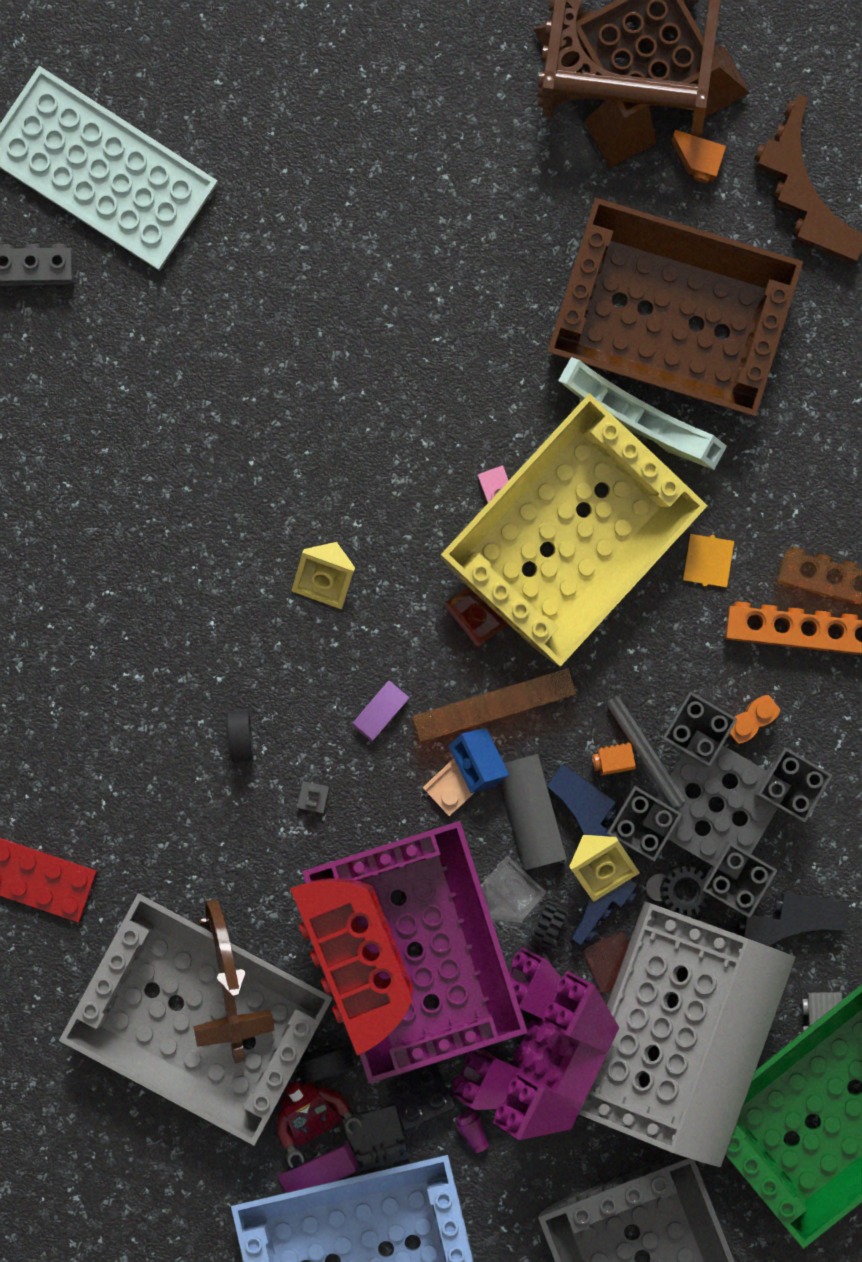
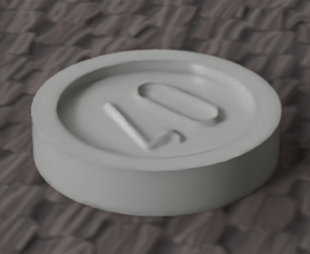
[646,874,666,901]

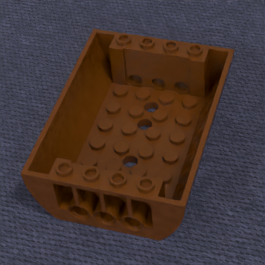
[547,197,803,417]

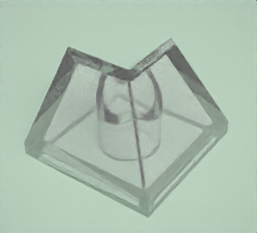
[480,855,547,923]

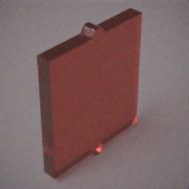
[582,931,629,993]

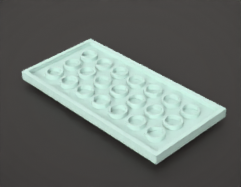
[0,66,218,271]

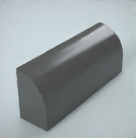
[500,754,566,870]

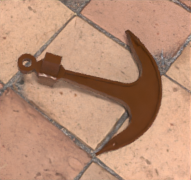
[193,899,275,1064]

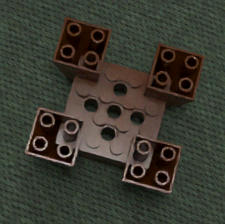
[534,0,750,168]

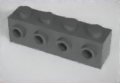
[0,244,74,286]

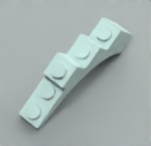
[559,357,727,470]

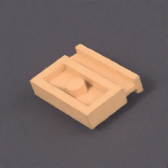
[423,759,474,816]

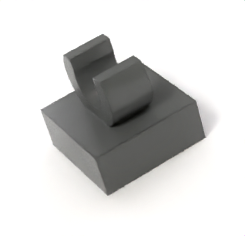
[297,781,329,813]

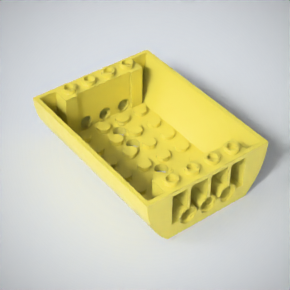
[440,393,708,666]

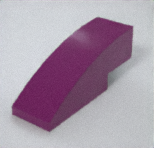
[278,1143,360,1193]

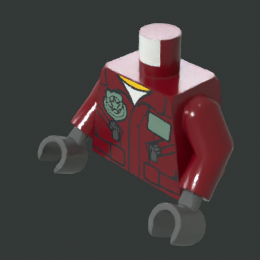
[275,1082,362,1168]

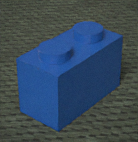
[448,728,509,793]

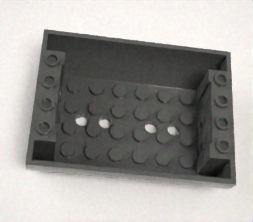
[538,1156,734,1262]

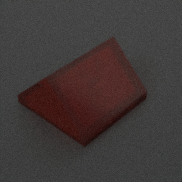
[443,587,508,650]

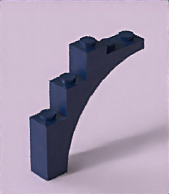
[546,764,638,945]

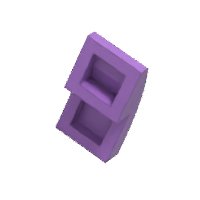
[351,681,409,742]

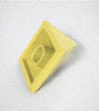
[291,542,355,609]
[570,835,640,902]

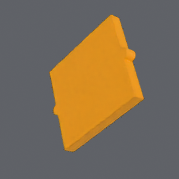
[683,534,734,588]

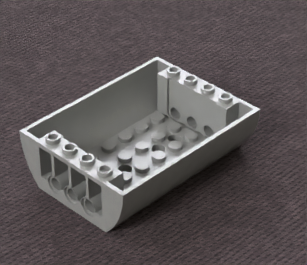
[59,893,333,1145]
[578,901,795,1167]

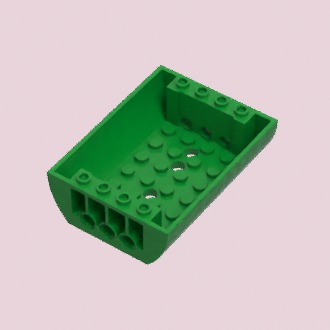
[725,984,862,1249]

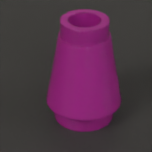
[455,1110,489,1153]

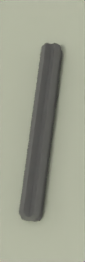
[607,696,686,811]

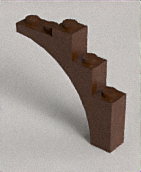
[754,94,862,266]

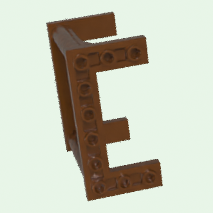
[538,0,720,136]

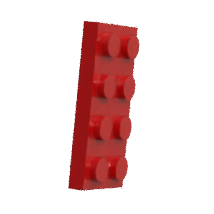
[0,838,97,922]

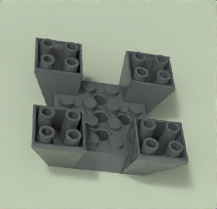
[607,691,833,918]

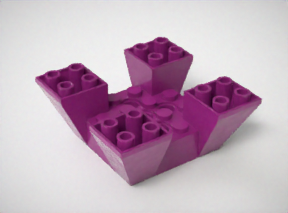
[450,947,619,1140]

